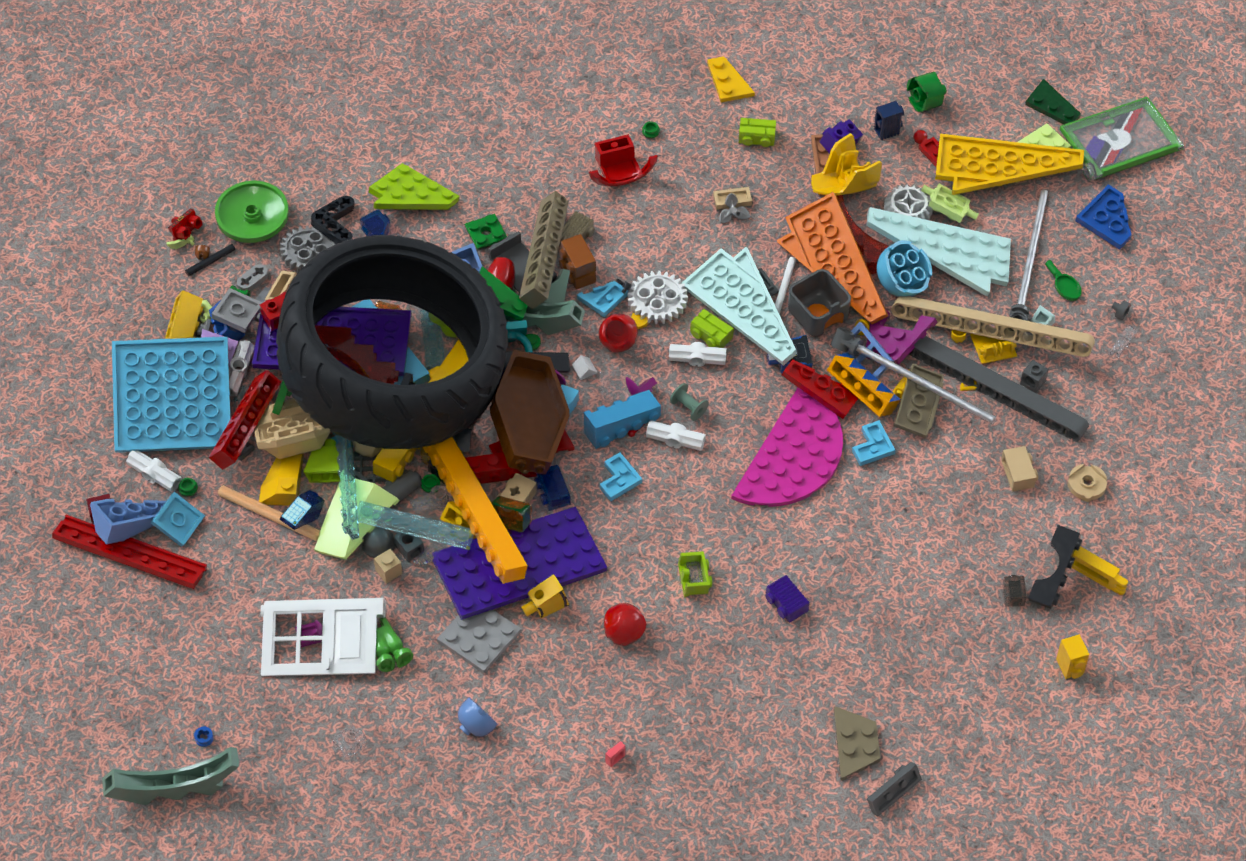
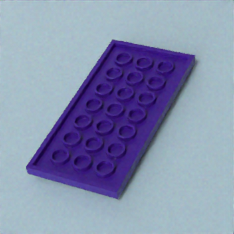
[252,302,412,376]
[431,506,607,620]

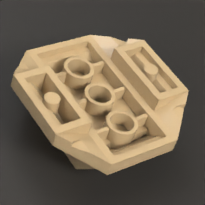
[254,398,331,459]

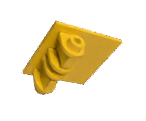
[970,333,1018,364]

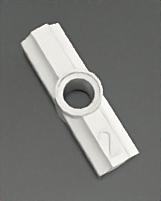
[229,340,255,397]
[669,342,727,367]
[646,421,706,451]
[126,450,182,492]

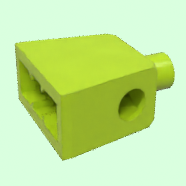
[304,439,345,483]

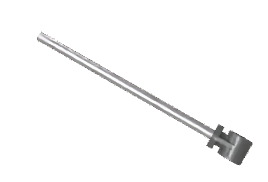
[1008,190,1048,331]
[830,327,996,424]

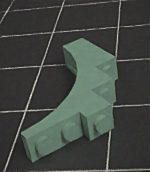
[505,300,585,335]
[102,747,239,805]

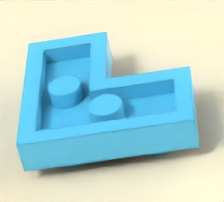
[852,420,896,466]
[600,452,642,501]

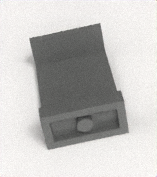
[488,231,557,293]

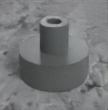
[1111,300,1131,320]

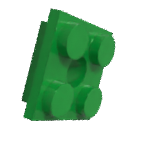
[464,214,507,250]

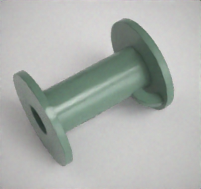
[670,383,709,421]

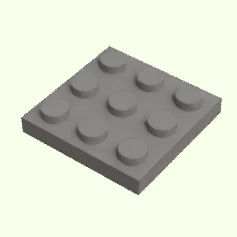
[437,610,521,673]

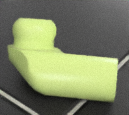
[200,300,212,324]

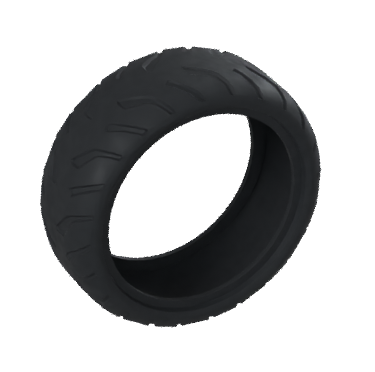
[276,235,508,449]

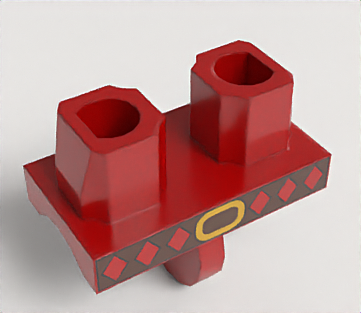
[168,208,203,241]

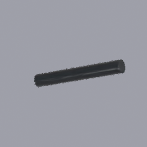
[185,244,236,277]

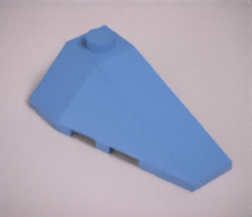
[90,499,166,544]

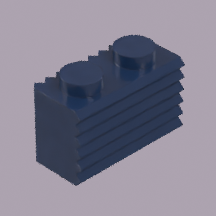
[874,101,904,140]

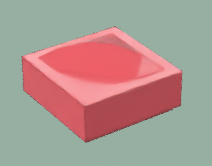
[605,741,625,767]

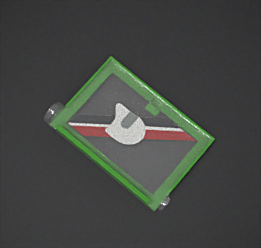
[1059,97,1185,181]

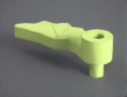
[166,235,195,249]

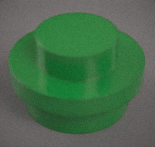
[642,121,660,138]
[522,334,541,351]
[421,474,440,493]
[178,478,198,497]

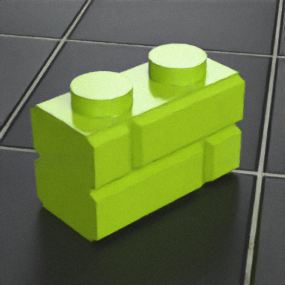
[739,118,776,147]
[690,309,734,348]

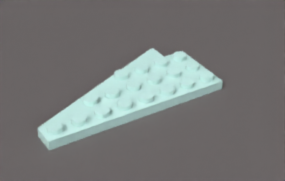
[681,247,797,366]

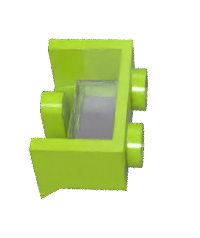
[678,551,712,598]

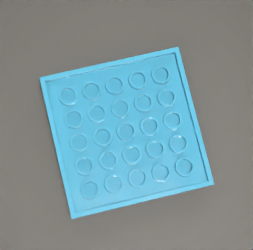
[112,337,231,453]

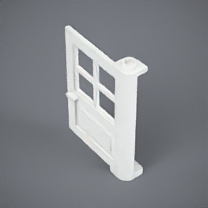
[261,598,386,676]

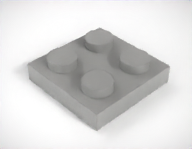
[211,288,262,333]

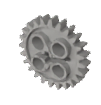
[280,226,336,273]

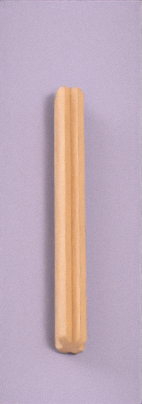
[218,485,320,541]

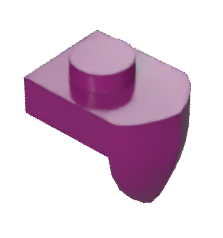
[626,377,657,396]
[295,619,323,647]

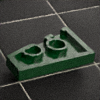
[1025,79,1081,125]

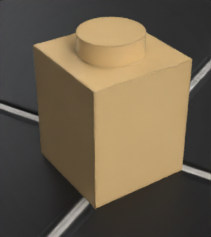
[374,549,402,584]

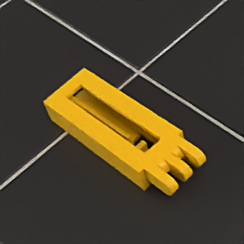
[1072,547,1128,595]

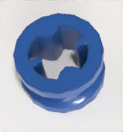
[194,726,213,747]

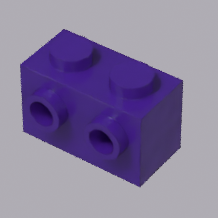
[819,119,863,154]

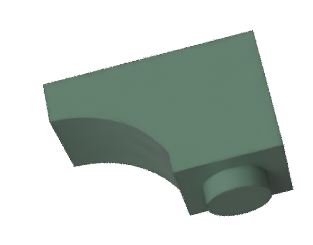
[543,269,570,303]

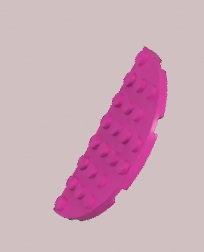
[731,388,843,507]

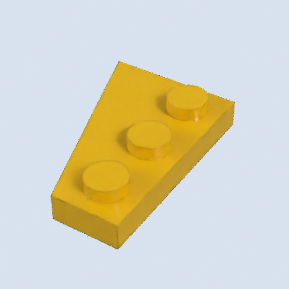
[707,56,755,103]

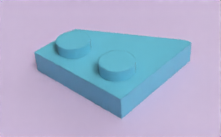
[577,281,629,317]

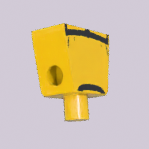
[521,574,569,618]

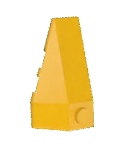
[259,453,304,506]

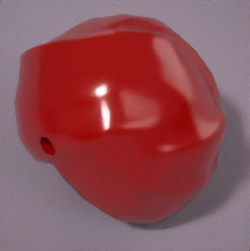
[598,314,638,353]
[604,603,646,646]

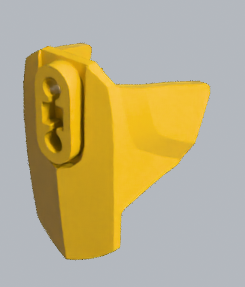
[811,133,882,196]

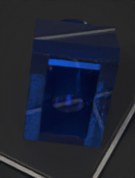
[360,209,390,236]

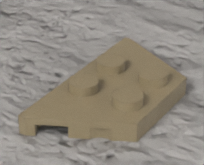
[834,707,880,780]

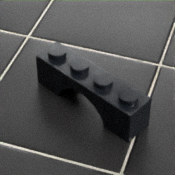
[1028,525,1083,609]

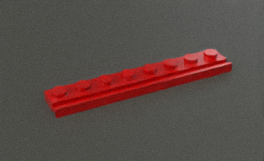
[52,514,207,589]

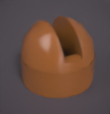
[195,245,210,260]

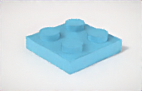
[151,492,205,547]

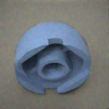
[458,697,498,737]

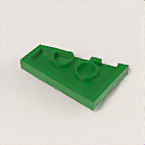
[479,266,528,321]

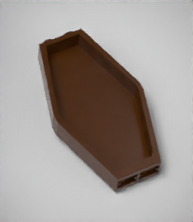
[490,349,570,475]

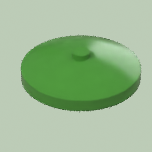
[215,181,289,243]

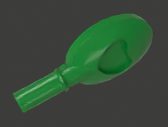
[1045,260,1082,301]

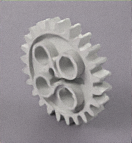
[628,271,688,324]

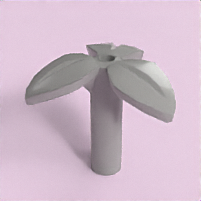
[719,193,751,223]

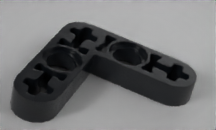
[311,196,354,244]

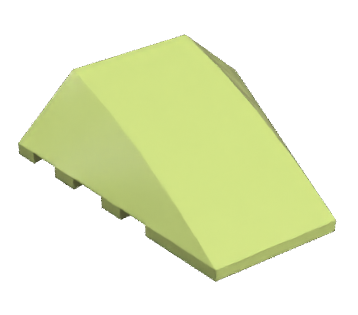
[314,476,400,560]

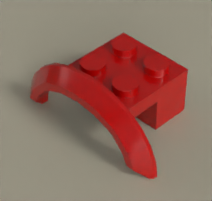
[589,134,658,187]

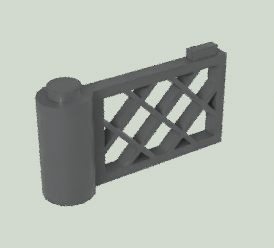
[345,451,422,509]

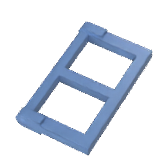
[844,322,894,379]

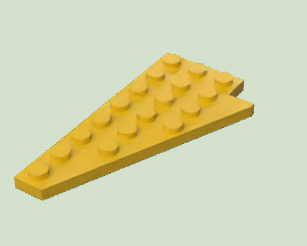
[935,134,1084,195]

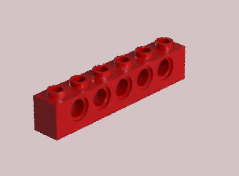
[208,370,281,470]

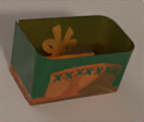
[491,496,532,532]

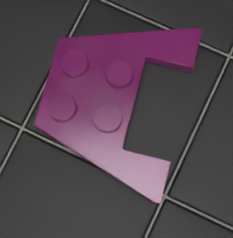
[866,309,937,364]

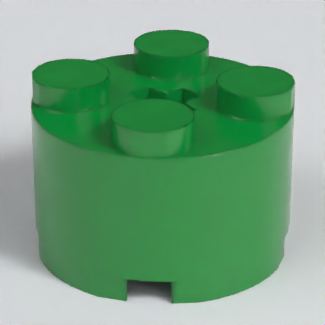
[907,72,947,112]

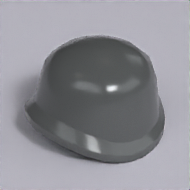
[361,525,395,558]

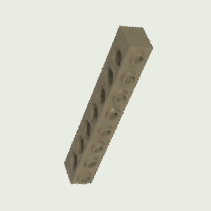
[519,191,569,309]

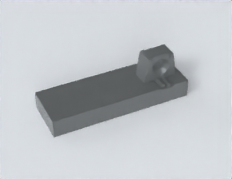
[867,762,922,817]

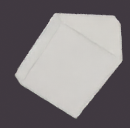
[572,355,597,380]

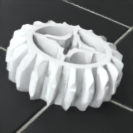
[884,185,933,220]

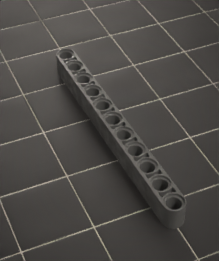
[908,330,1089,442]

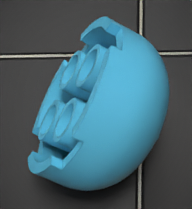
[877,240,932,297]

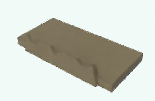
[894,364,944,438]

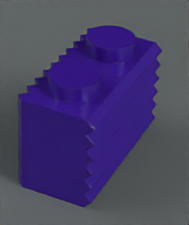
[765,575,809,623]

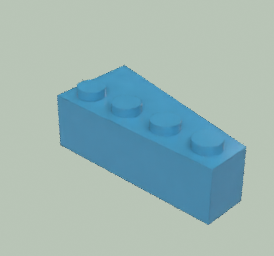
[584,390,661,449]

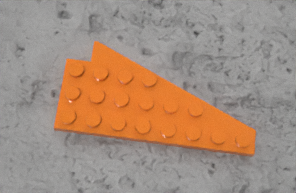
[777,192,888,324]

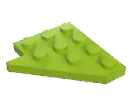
[368,163,460,210]

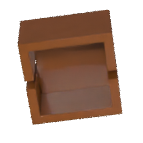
[559,234,596,290]

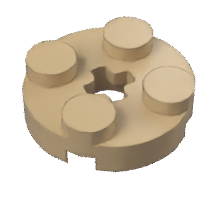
[1067,464,1107,502]

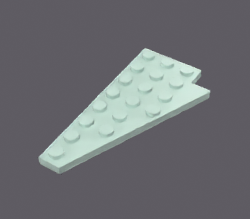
[866,207,1011,296]

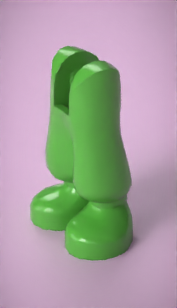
[376,617,414,672]

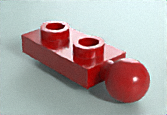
[913,130,939,167]

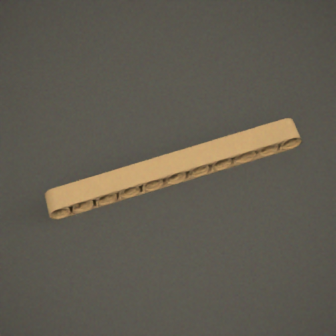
[891,296,1095,357]

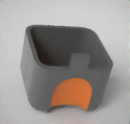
[788,269,851,337]

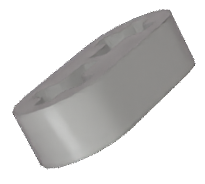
[237,264,268,292]

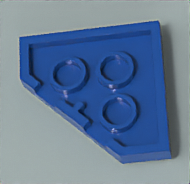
[1075,184,1131,250]

